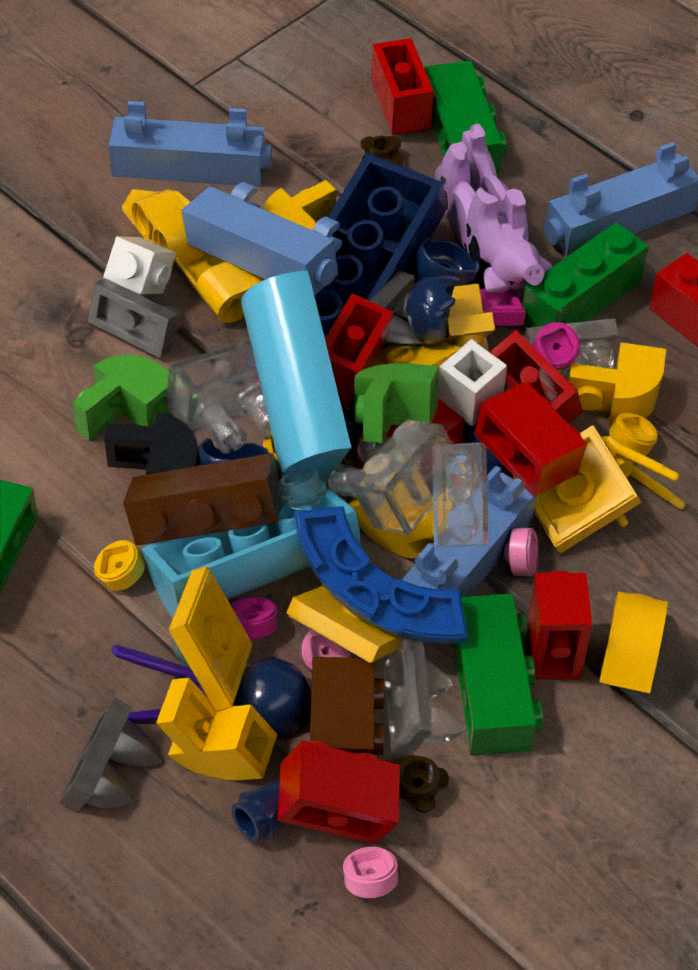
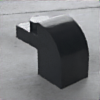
[104,412,199,475]

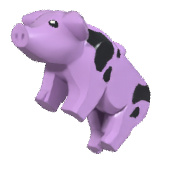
[435,124,552,294]

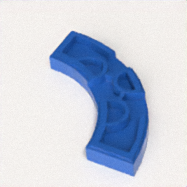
[293,506,468,644]

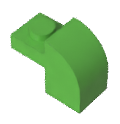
[72,355,181,441]
[354,363,439,443]

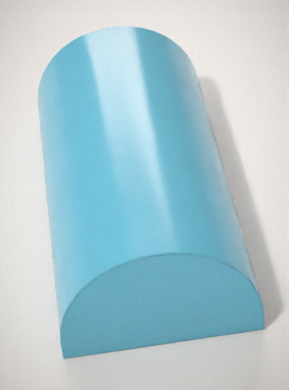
[241,270,351,485]
[141,480,360,618]

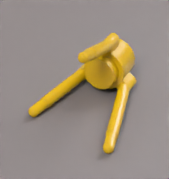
[601,435,686,527]

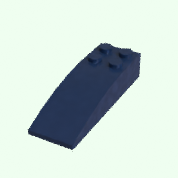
[243,153,446,369]

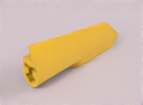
[122,189,266,324]

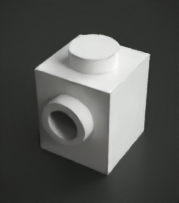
[103,236,177,294]
[438,339,507,426]

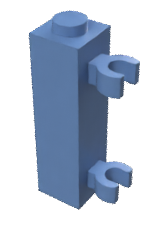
[109,101,272,187]
[544,142,698,258]
[181,182,342,296]
[402,466,536,597]

